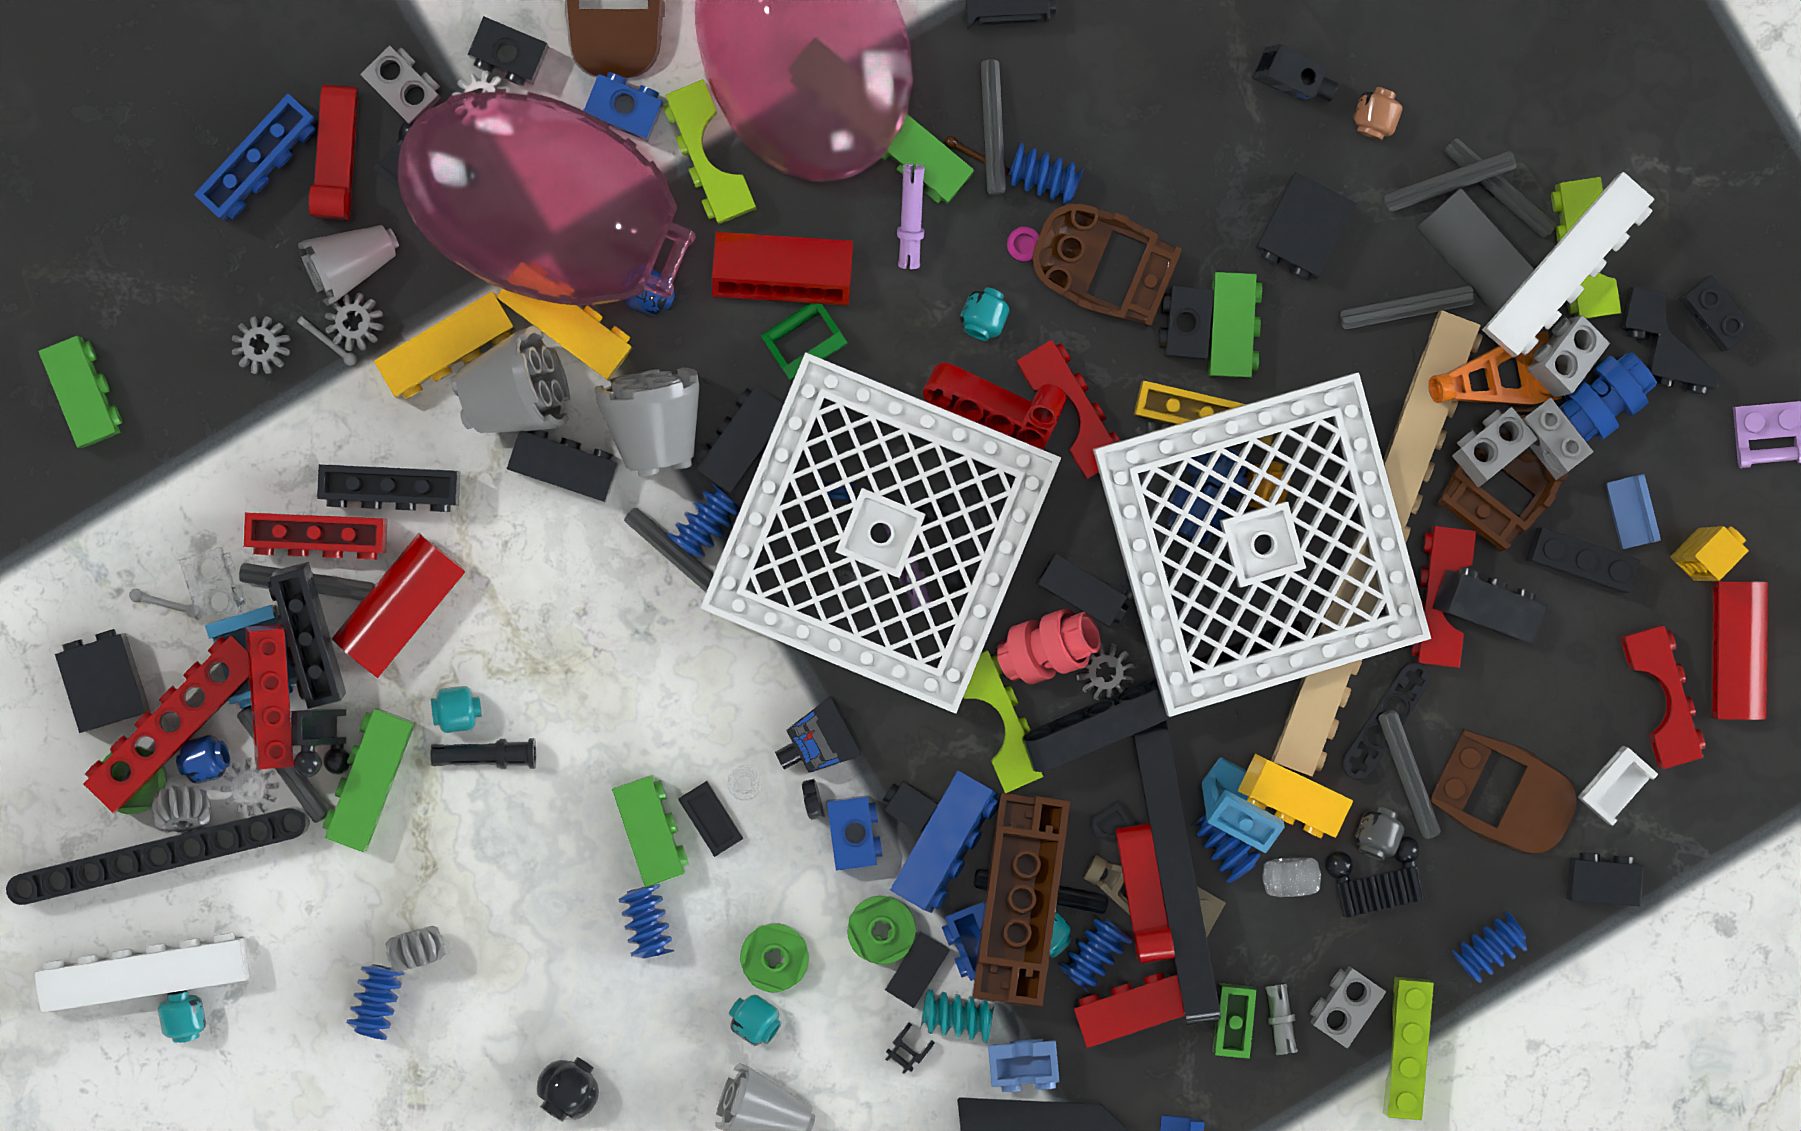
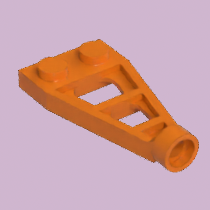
[1428,331,1562,406]

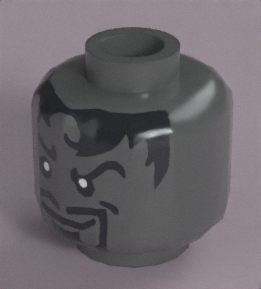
[1355,807,1404,861]

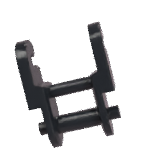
[885,1022,935,1074]

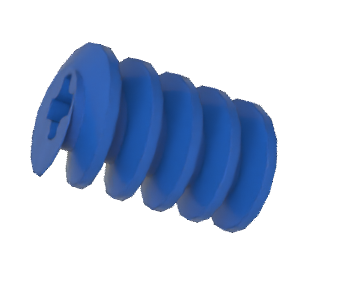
[1009,143,1085,205]
[667,482,740,558]
[1190,814,1260,884]
[618,884,675,959]
[1451,911,1528,983]
[1058,918,1133,993]
[346,964,405,1040]

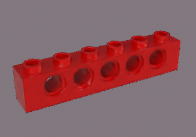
[83,636,249,814]

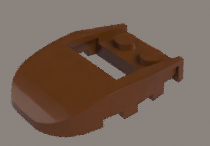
[565,0,665,78]
[1033,203,1182,325]
[1438,405,1570,552]
[1429,728,1576,854]

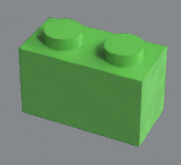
[1212,983,1256,1059]

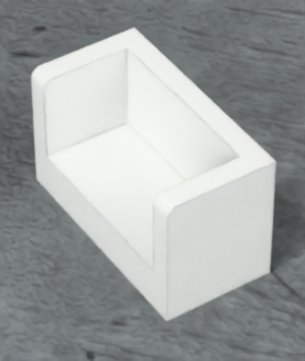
[1577,746,1658,826]

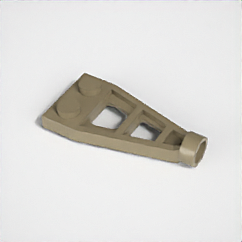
[1083,854,1226,937]

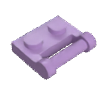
[1733,401,1801,468]

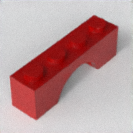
[1016,340,1120,479]
[1410,526,1476,668]
[1620,625,1705,769]

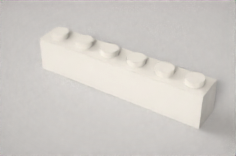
[1482,172,1654,357]
[34,932,250,1013]

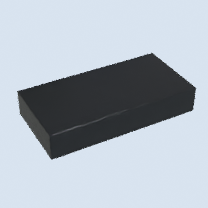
[678,781,744,857]
[885,931,950,1008]

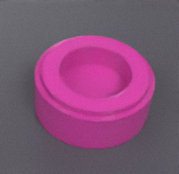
[1007,227,1039,262]

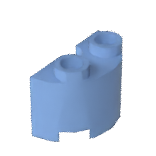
[988,1039,1059,1092]

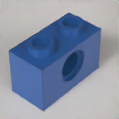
[583,72,664,142]
[827,795,883,871]

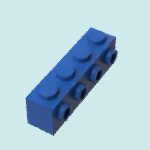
[194,93,318,221]
[890,771,999,914]

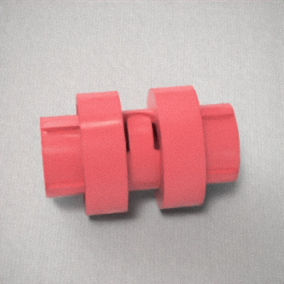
[997,608,1101,685]

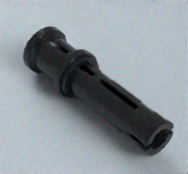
[430,738,536,770]

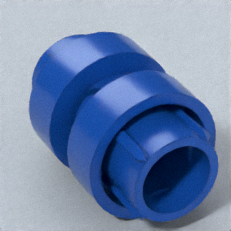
[1559,352,1657,442]
[1167,447,1250,544]

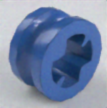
[826,482,856,500]

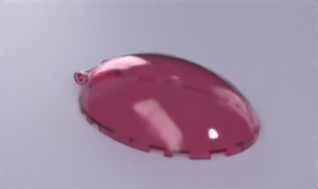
[695,0,913,181]
[398,89,696,305]

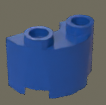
[942,902,984,981]

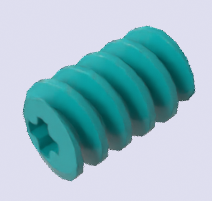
[920,989,994,1043]

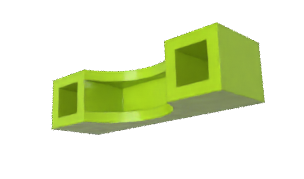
[662,79,756,225]
[1551,177,1621,319]
[963,650,1043,793]
[1383,977,1434,1120]

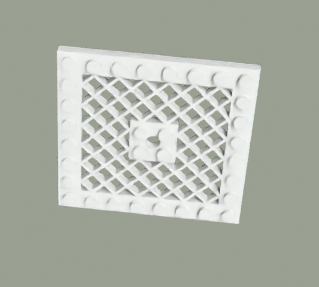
[700,352,1061,714]
[1093,373,1431,717]

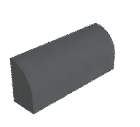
[1416,188,1534,315]

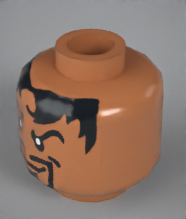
[1353,87,1403,141]

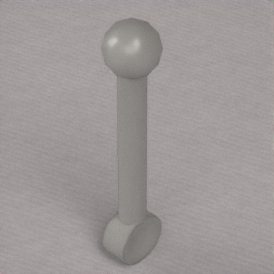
[297,316,357,366]
[129,589,200,618]

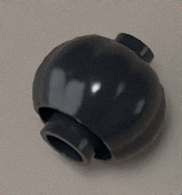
[537,1057,599,1122]

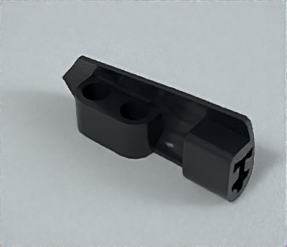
[957,1097,1127,1131]

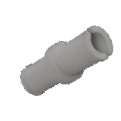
[1265,984,1298,1055]

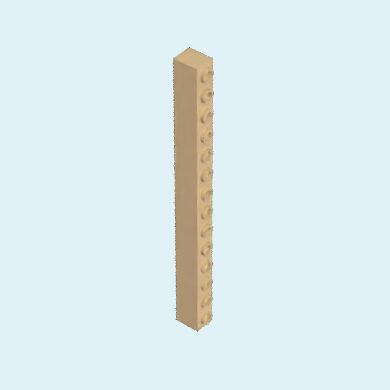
[1271,311,1483,777]

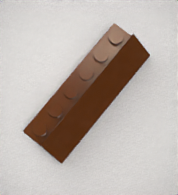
[971,793,1071,1007]

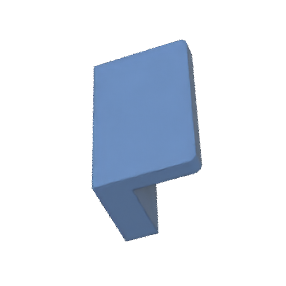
[1604,474,1661,550]

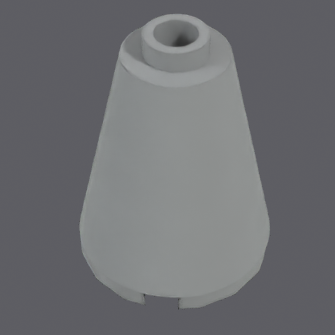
[298,225,399,306]
[716,1063,815,1131]

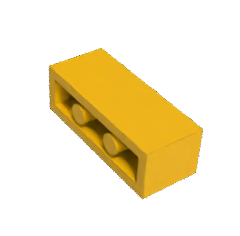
[1238,754,1353,839]

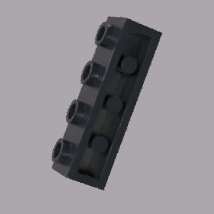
[317,464,461,512]
[268,562,346,709]

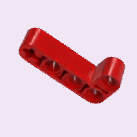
[309,84,358,220]
[923,362,1067,450]
[1115,823,1175,964]

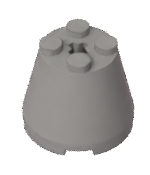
[451,326,570,433]
[595,368,699,477]

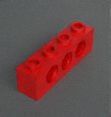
[245,624,294,770]

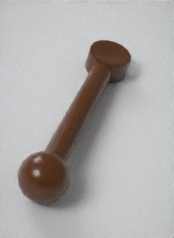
[944,136,1010,176]

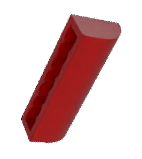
[712,232,853,305]
[331,533,465,678]
[1712,582,1768,720]

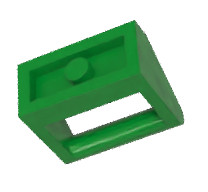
[760,303,848,381]

